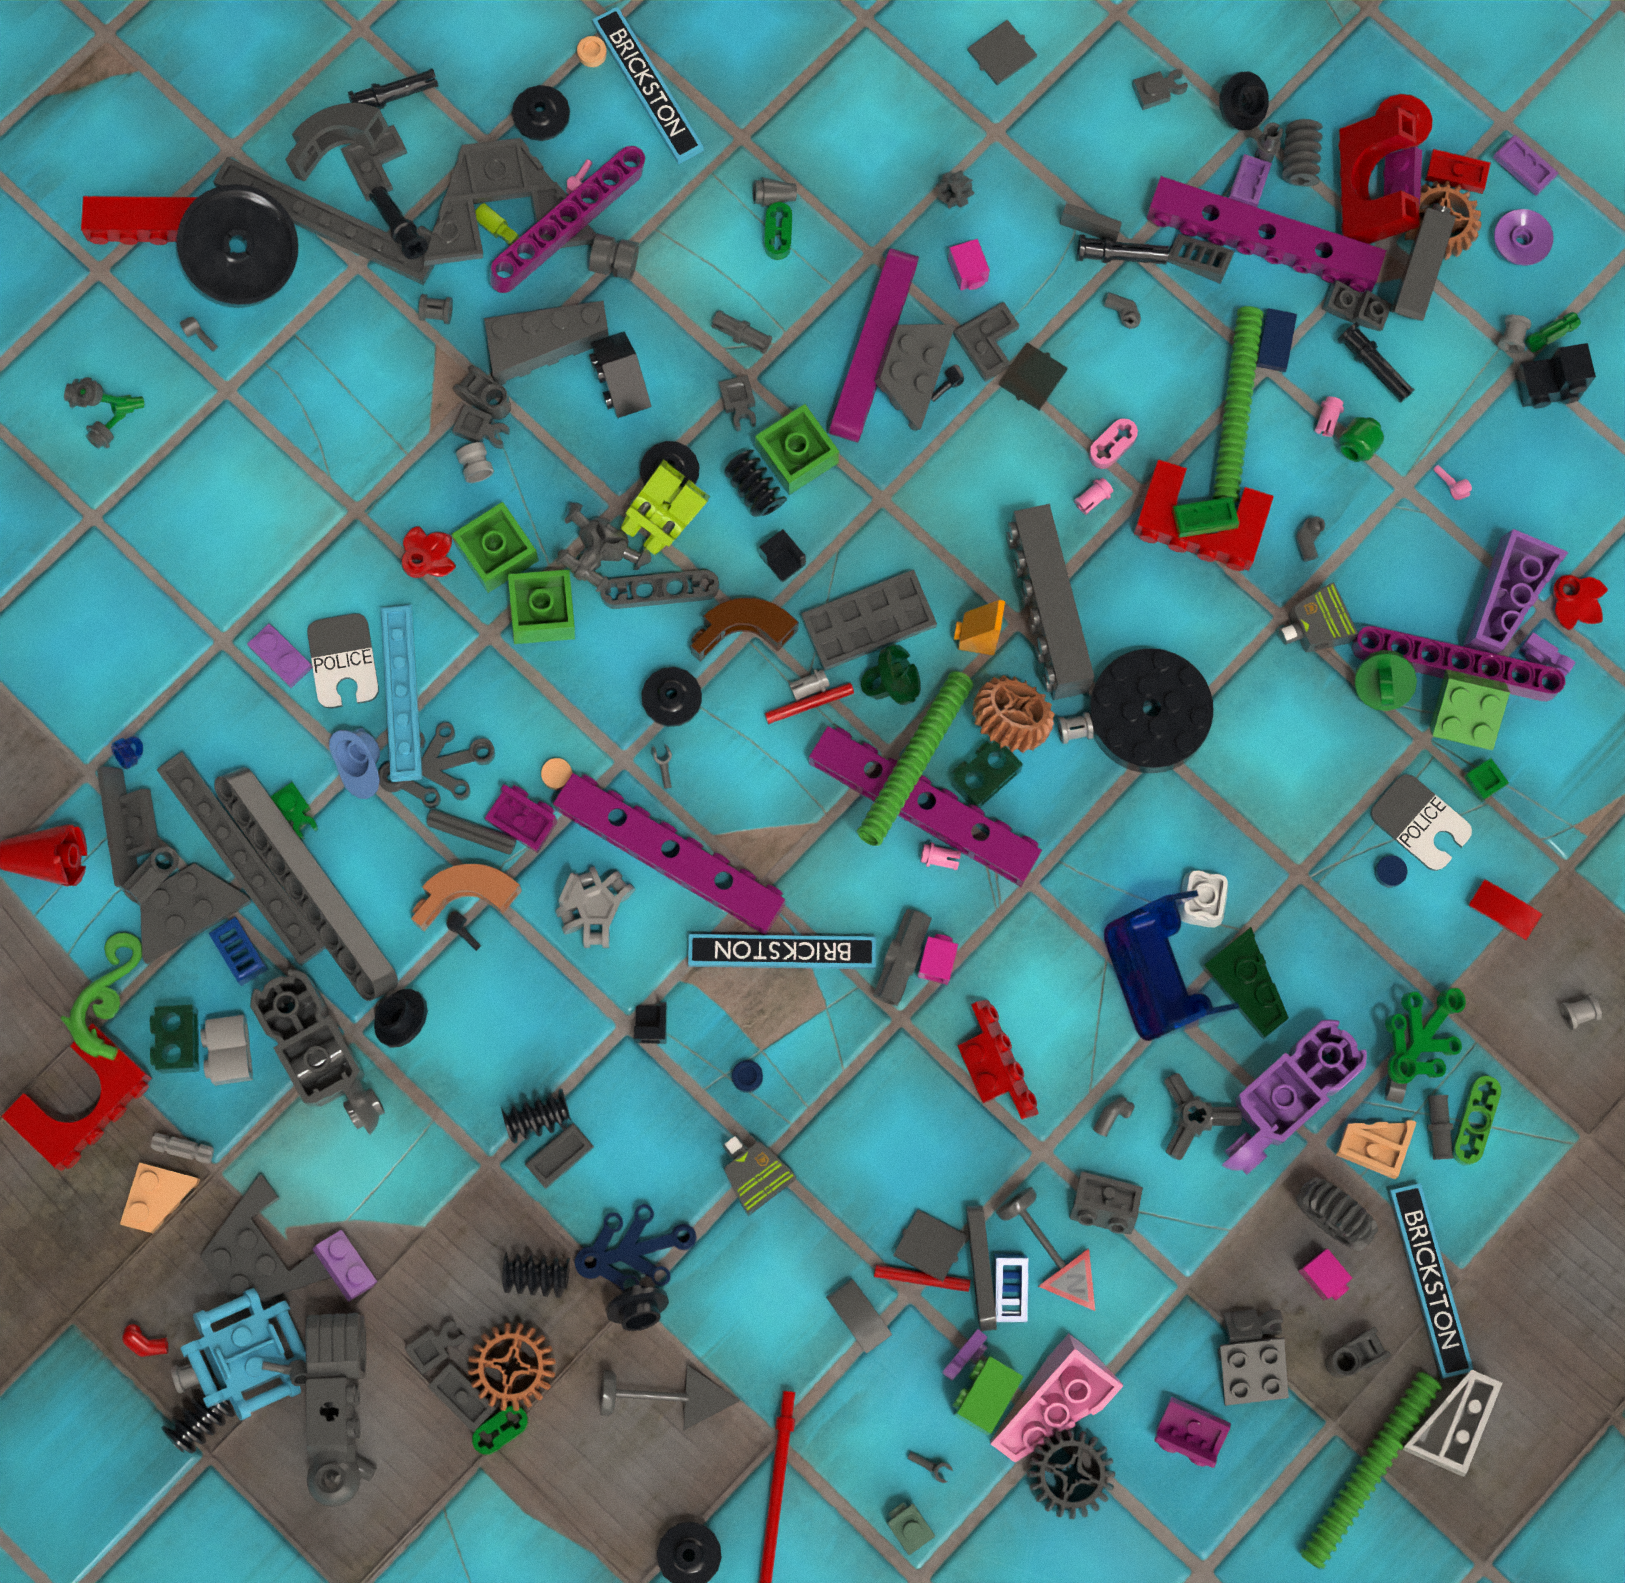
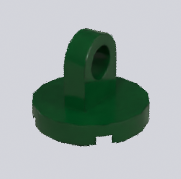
[861,644,921,706]

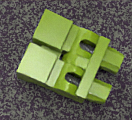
[621,460,710,555]

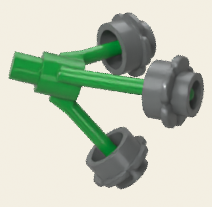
[64,377,145,449]

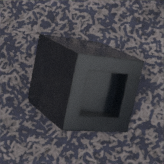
[759,529,806,582]
[634,1002,668,1044]

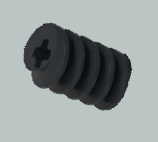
[724,450,787,517]
[501,1089,571,1144]
[502,1252,570,1298]
[161,1387,236,1454]

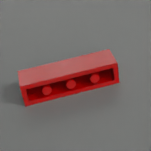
[81,196,198,245]

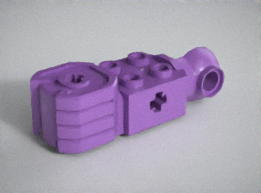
[1222,1020,1367,1175]

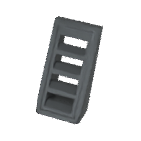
[1167,234,1235,284]

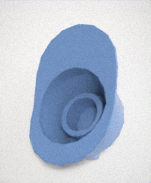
[329,728,380,799]

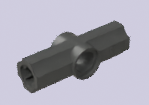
[873,909,932,1006]

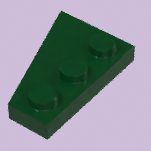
[1202,927,1289,1039]

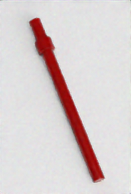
[759,1391,796,1583]

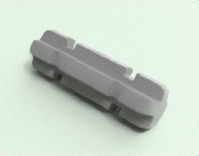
[151,1133,214,1164]

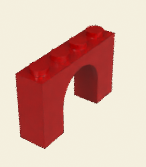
[1338,107,1420,244]
[1134,459,1274,571]
[1,1023,152,1171]

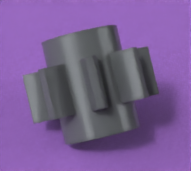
[936,170,975,209]

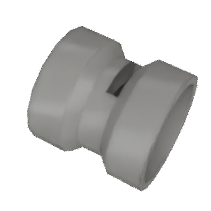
[456,442,494,483]

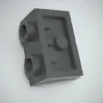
[1070,1171,1143,1235]

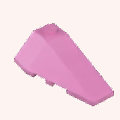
[990,1333,1123,1462]

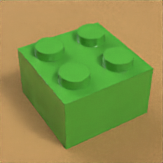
[755,404,839,495]
[451,502,539,593]
[508,569,575,644]
[1429,669,1510,750]
[952,1356,1024,1435]

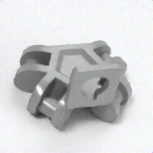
[555,866,635,948]

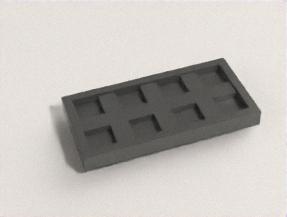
[801,570,937,671]

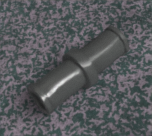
[1255,122,1283,163]
[711,310,772,354]
[1427,1095,1454,1160]

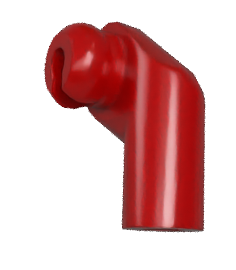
[122,1324,169,1357]

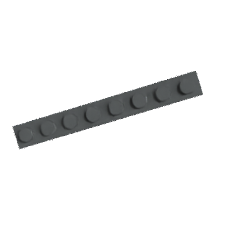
[213,157,435,285]
[157,752,326,966]

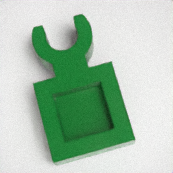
[270,782,318,840]

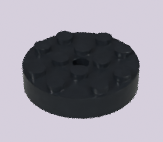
[176,184,299,308]
[1088,649,1214,773]

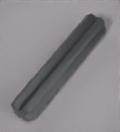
[427,810,516,855]

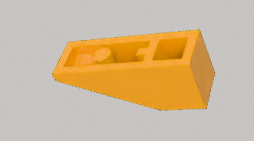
[954,600,1005,655]

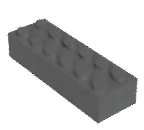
[1006,503,1094,700]

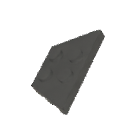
[874,324,955,431]
[140,863,252,964]

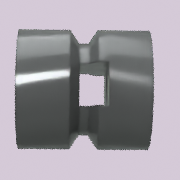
[589,233,639,280]

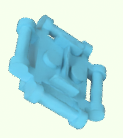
[180,1288,306,1420]

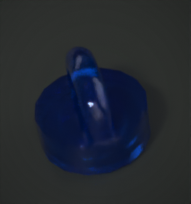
[111,736,144,770]

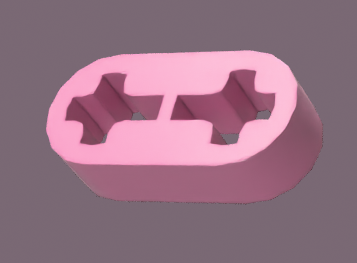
[1089,418,1138,469]

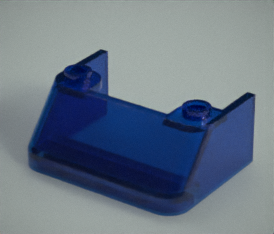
[1104,890,1240,1041]

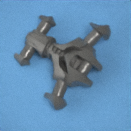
[556,503,652,592]

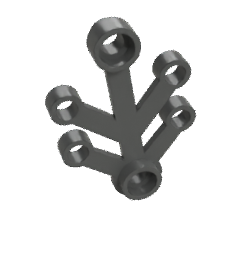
[378,723,495,809]

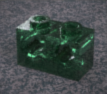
[951,741,1023,808]
[150,1005,199,1074]

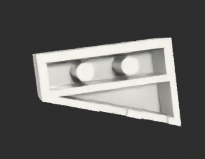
[1403,1370,1502,1477]

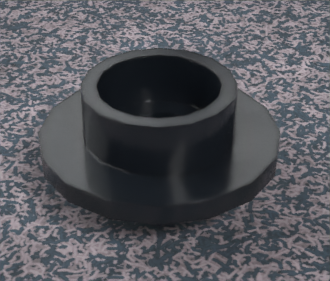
[1219,71,1269,130]
[512,85,571,141]
[640,441,700,487]
[641,667,702,727]
[374,988,428,1048]
[605,1285,669,1331]
[657,1522,722,1583]

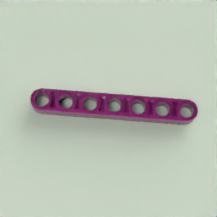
[490,146,645,293]
[829,248,919,443]
[1352,626,1565,702]

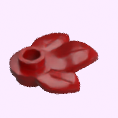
[401,526,456,578]
[1553,575,1608,630]

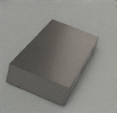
[1060,203,1122,242]
[525,1123,594,1189]

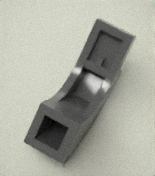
[285,103,389,181]

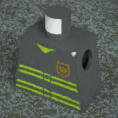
[1279,582,1358,652]
[722,1135,796,1216]

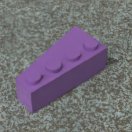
[1463,529,1568,654]

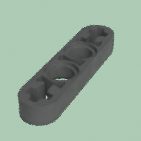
[601,570,719,609]
[966,1205,997,1332]

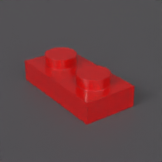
[1425,149,1491,194]

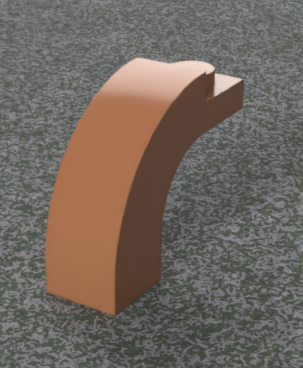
[411,864,522,932]

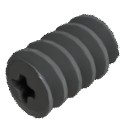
[1282,119,1323,187]

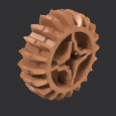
[1404,180,1482,261]
[972,675,1055,753]
[468,1323,556,1411]

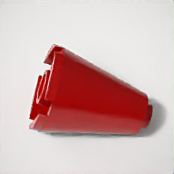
[0,824,87,887]

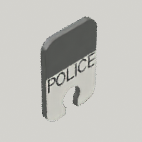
[307,614,379,708]
[1371,774,1472,871]

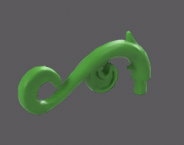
[61,932,142,1060]

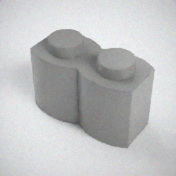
[200,1015,253,1086]

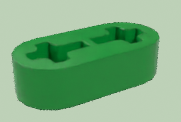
[765,202,792,260]
[472,1406,529,1455]

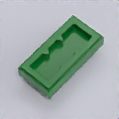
[1172,497,1239,538]

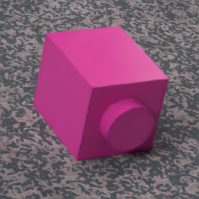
[948,239,990,290]
[918,934,958,985]
[1298,1248,1353,1301]

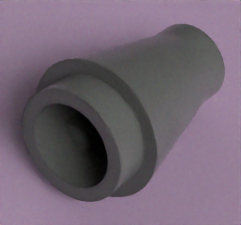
[752,177,797,207]

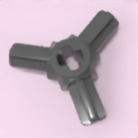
[1164,1073,1242,1160]

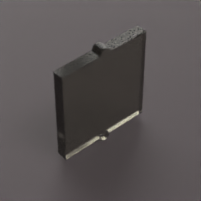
[998,343,1068,411]

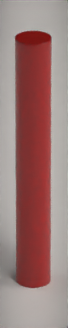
[764,682,854,724]
[874,1265,971,1292]

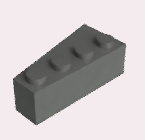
[484,301,609,385]

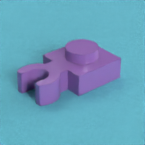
[1520,632,1576,677]
[942,1329,988,1381]

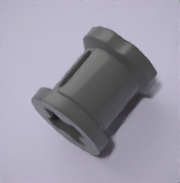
[418,294,453,324]

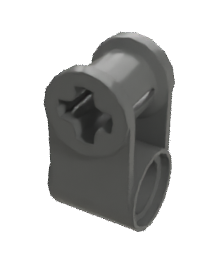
[453,365,511,420]
[1326,1327,1391,1378]

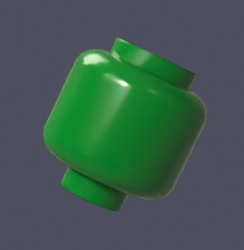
[1339,417,1384,462]

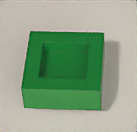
[1464,758,1509,802]

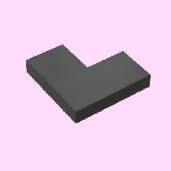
[341,125,407,202]
[953,302,1020,382]

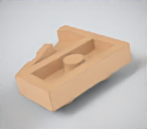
[1336,1120,1417,1179]
[120,1163,200,1234]

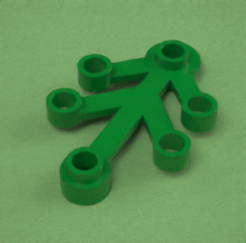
[1385,988,1466,1084]

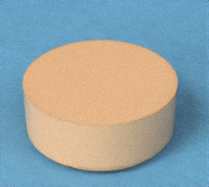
[577,36,607,67]
[541,758,572,791]

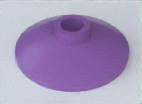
[1494,209,1554,266]

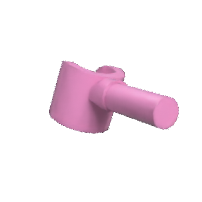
[566,159,593,195]
[1434,465,1472,500]

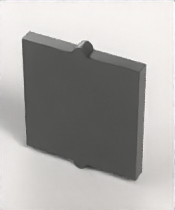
[967,20,1037,86]
[893,1210,967,1282]

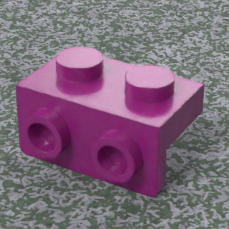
[1383,146,1422,206]
[484,784,558,853]
[1154,1396,1231,1468]

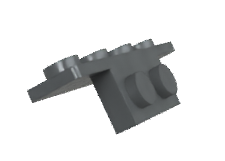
[97,766,159,888]

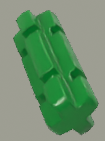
[1525,312,1581,352]

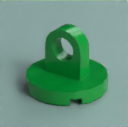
[1354,650,1417,711]

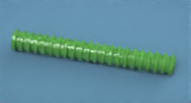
[1212,306,1264,503]
[857,671,974,846]
[1299,1372,1442,1569]

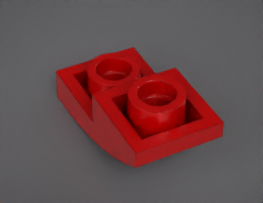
[1469,879,1542,941]

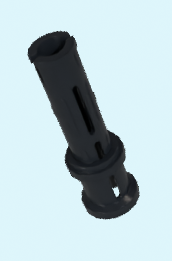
[347,69,439,110]
[369,186,428,259]
[1077,234,1169,265]
[1337,322,1415,403]

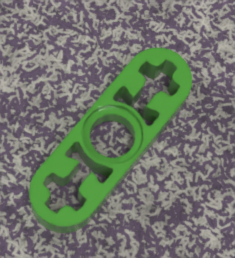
[1452,1076,1501,1165]

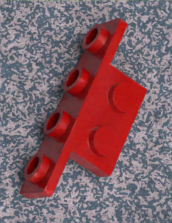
[958,1000,1039,1120]

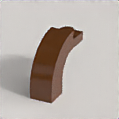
[691,598,799,662]

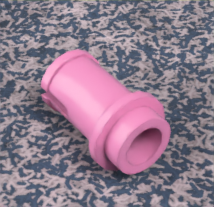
[1314,396,1344,437]
[1074,478,1114,515]
[920,842,961,870]

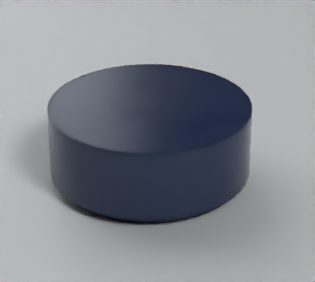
[1374,855,1408,888]
[732,1060,763,1093]

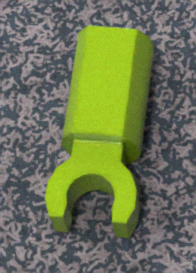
[475,203,519,246]

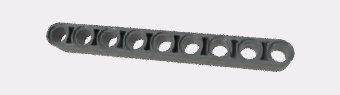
[214,767,398,1001]

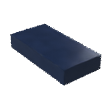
[1257,308,1297,372]

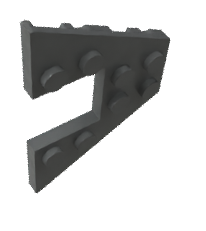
[423,138,597,266]

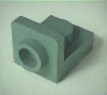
[886,1502,935,1555]

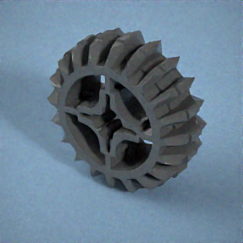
[1296,1177,1378,1251]
[1027,1429,1115,1519]

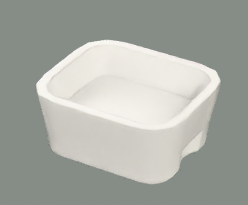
[1178,870,1228,928]

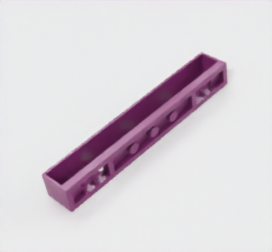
[1147,176,1387,292]
[809,726,1042,887]
[553,773,785,935]

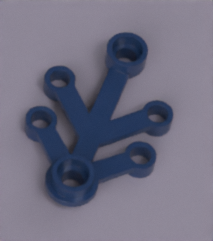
[575,1204,697,1291]

